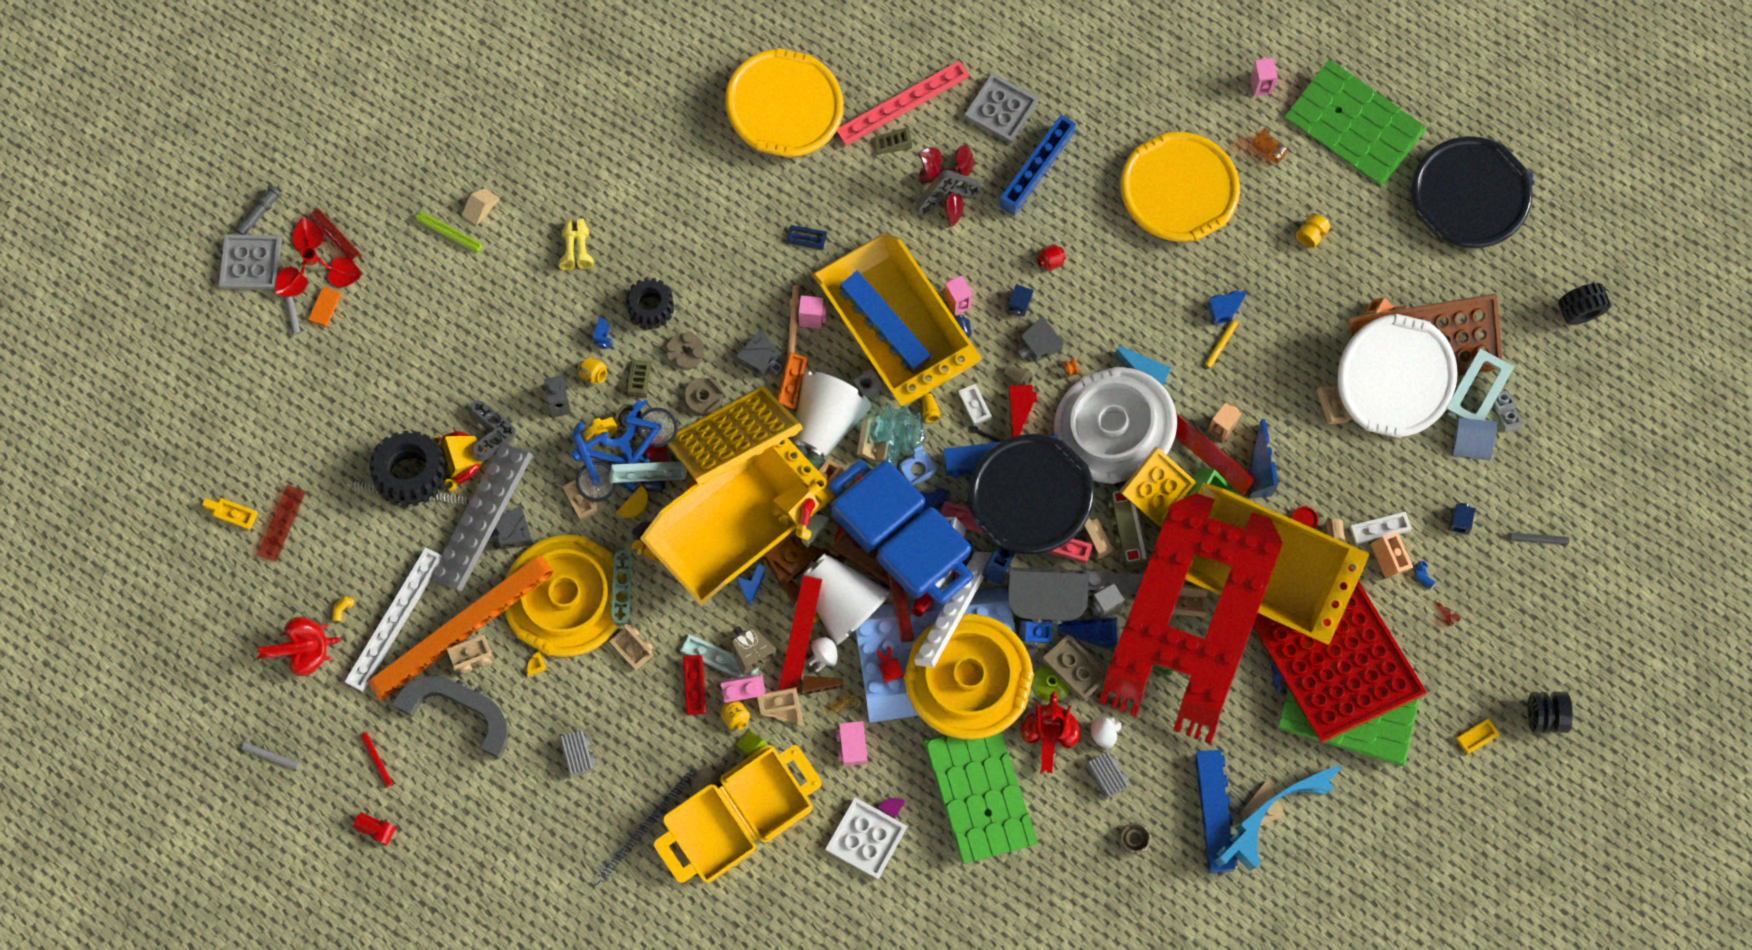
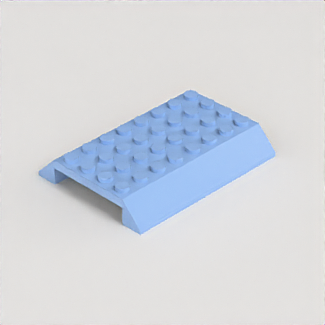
[856,587,1016,723]

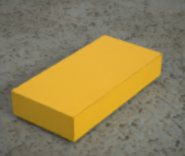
[1455,718,1500,755]

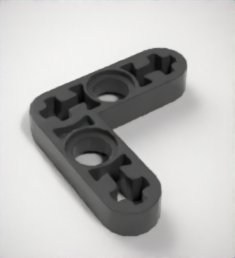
[915,170,982,216]
[469,400,516,461]

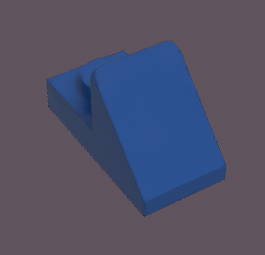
[736,564,766,606]
[1020,621,1052,642]

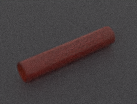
[310,208,362,263]
[887,573,914,643]

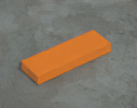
[777,352,807,411]

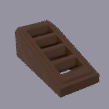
[802,676,843,695]

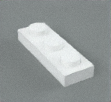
[1350,512,1412,545]

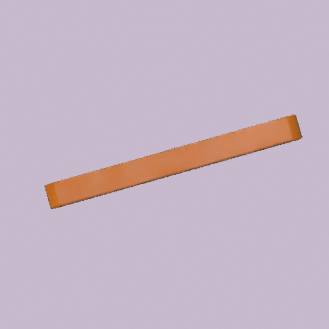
[368,556,553,700]

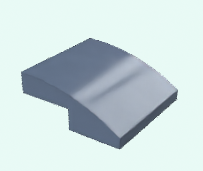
[1452,418,1497,459]

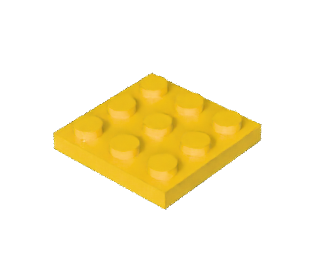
[1119,447,1196,527]

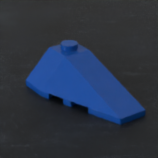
[1247,419,1278,498]

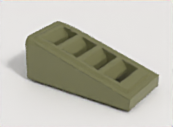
[872,127,912,155]
[627,360,652,398]

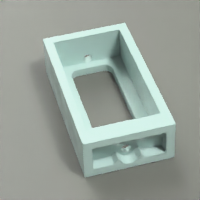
[1446,349,1514,420]

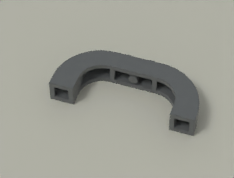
[393,676,509,759]

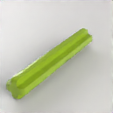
[416,211,482,253]

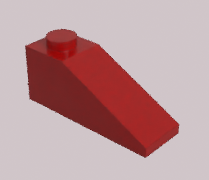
[1009,385,1037,437]

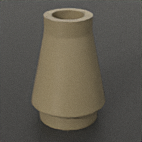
[1004,364,1033,385]

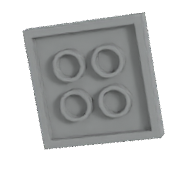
[964,73,1039,144]
[219,234,282,290]

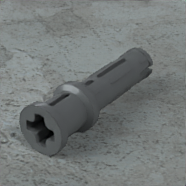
[236,185,282,235]

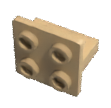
[447,635,494,674]

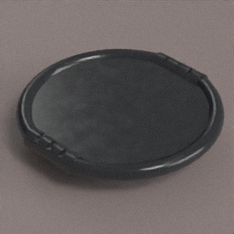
[1411,136,1533,249]
[968,434,1095,554]

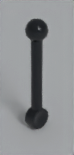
[971,426,1005,442]

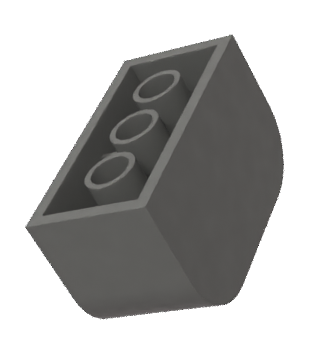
[1007,567,1089,624]

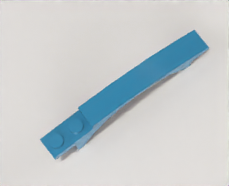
[1214,765,1341,871]

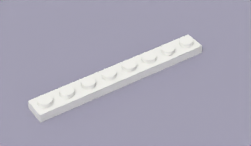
[345,547,443,692]
[914,551,993,667]

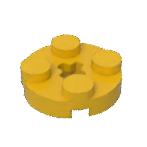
[580,417,618,446]

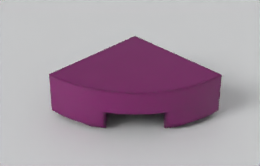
[878,798,905,819]

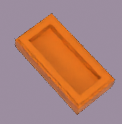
[308,287,341,327]

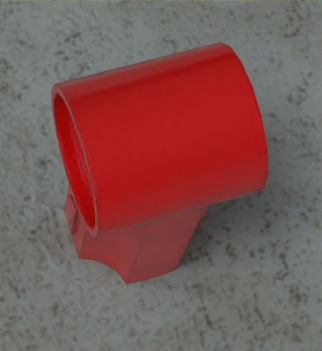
[353,812,397,846]

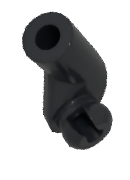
[631,522,652,540]

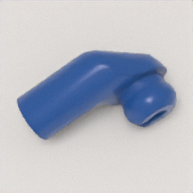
[1414,561,1435,589]

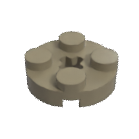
[667,332,705,370]
[685,377,723,416]

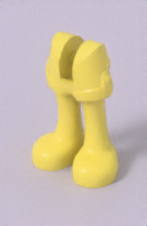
[559,219,594,270]

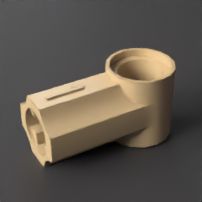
[1325,518,1347,543]

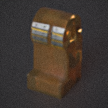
[1251,128,1288,164]

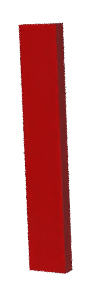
[1175,412,1256,495]
[778,575,823,693]

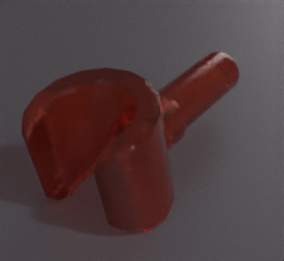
[1436,602,1460,626]

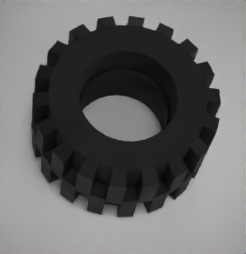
[626,278,674,329]
[1558,283,1612,325]

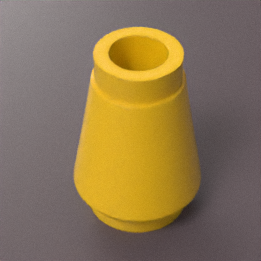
[922,393,941,423]

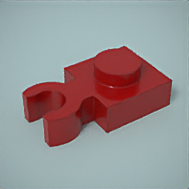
[877,646,904,684]

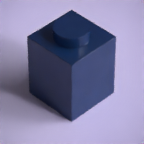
[1008,284,1034,316]
[1448,503,1476,535]

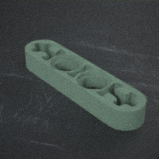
[611,550,632,626]

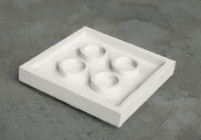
[825,797,908,880]

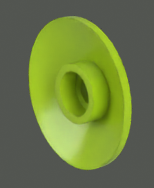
[1032,665,1070,702]

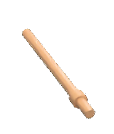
[787,285,800,355]

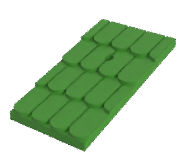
[1285,60,1427,186]
[1279,689,1420,767]
[922,732,1038,864]

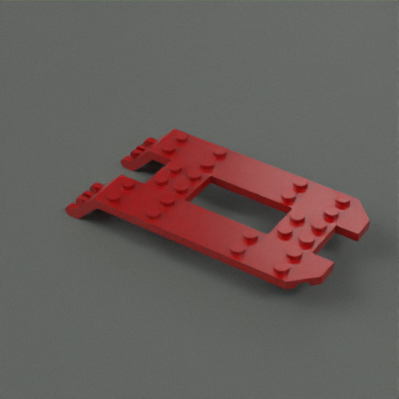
[1099,493,1283,745]

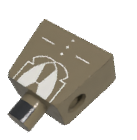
[730,626,776,676]

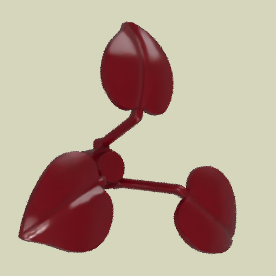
[917,145,974,227]

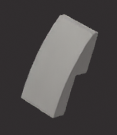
[1493,390,1523,432]

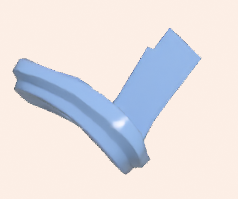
[899,446,936,486]

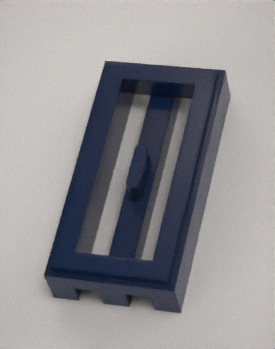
[787,225,827,250]

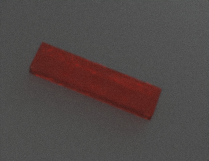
[257,485,306,562]

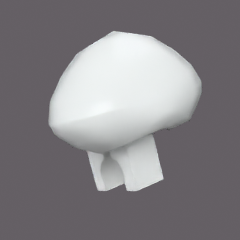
[807,637,838,672]
[1090,716,1121,749]

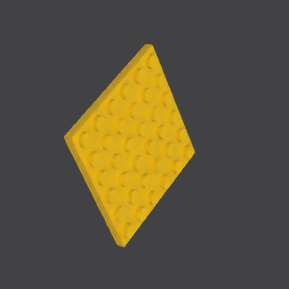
[663,386,802,485]

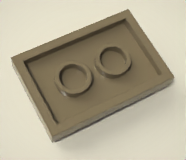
[1041,634,1107,702]

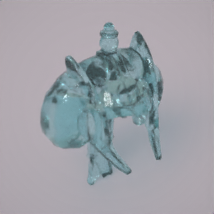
[869,403,926,468]

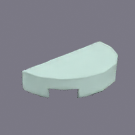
[801,515,829,547]

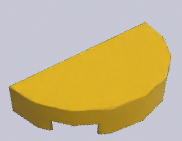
[616,485,648,518]

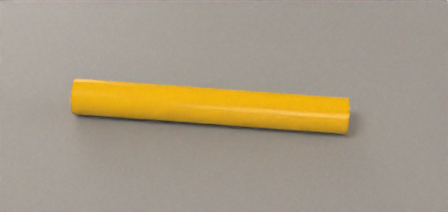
[1204,320,1238,369]

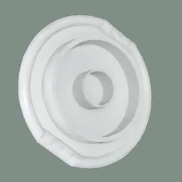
[1338,313,1457,438]
[1054,366,1177,484]

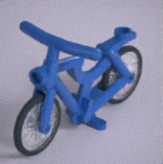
[570,399,678,502]

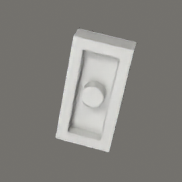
[958,384,992,426]

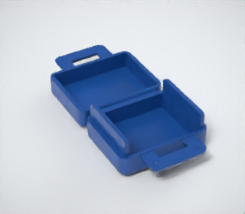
[827,460,973,605]

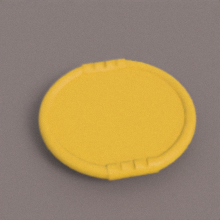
[725,48,843,158]
[1120,132,1240,242]
[504,534,627,657]
[903,613,1034,740]

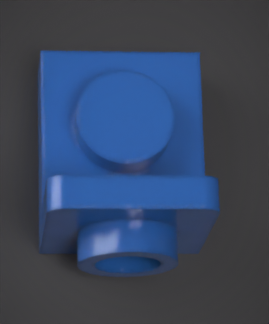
[593,317,613,349]

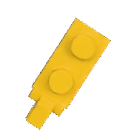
[202,498,258,531]

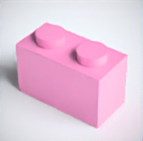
[1250,58,1278,96]
[944,276,973,316]
[799,295,827,329]
[721,673,765,702]
[836,721,867,766]

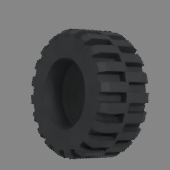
[369,430,447,507]

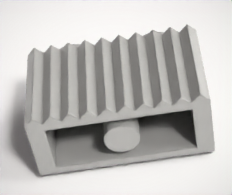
[559,730,597,778]
[1086,751,1129,800]

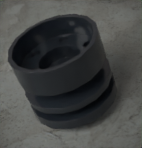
[1527,691,1573,733]

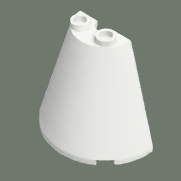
[791,372,871,457]
[801,554,891,646]

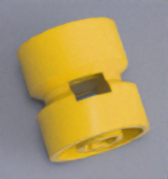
[1295,213,1330,249]

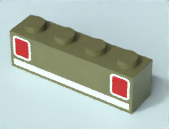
[1106,489,1149,569]

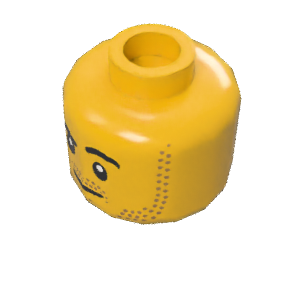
[721,701,750,730]

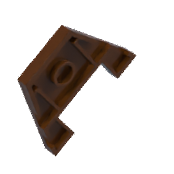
[764,533,845,605]

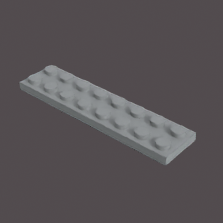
[430,444,533,592]

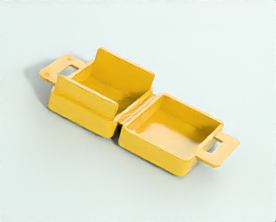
[654,745,822,883]

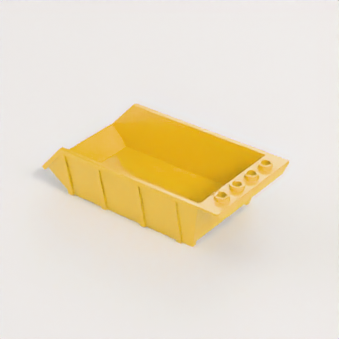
[811,232,982,406]
[640,438,835,606]
[1185,482,1369,645]

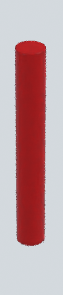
[360,732,393,788]

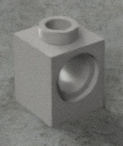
[853,368,882,398]

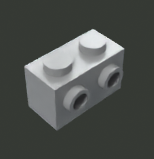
[1090,584,1124,621]

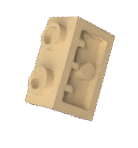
[1081,518,1114,560]

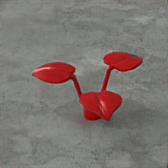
[274,217,361,297]

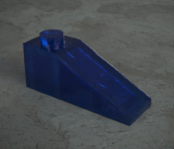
[1057,617,1120,649]

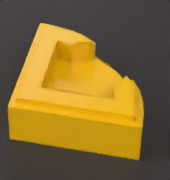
[526,651,547,677]

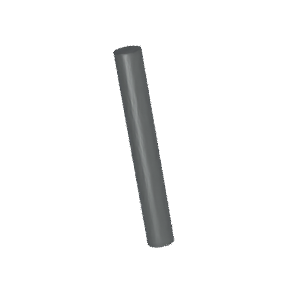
[1510,533,1569,545]

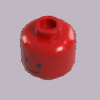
[1037,244,1066,271]

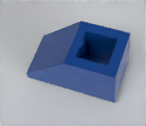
[1207,290,1246,325]

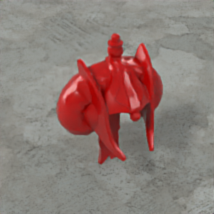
[256,616,342,676]
[1020,691,1081,774]

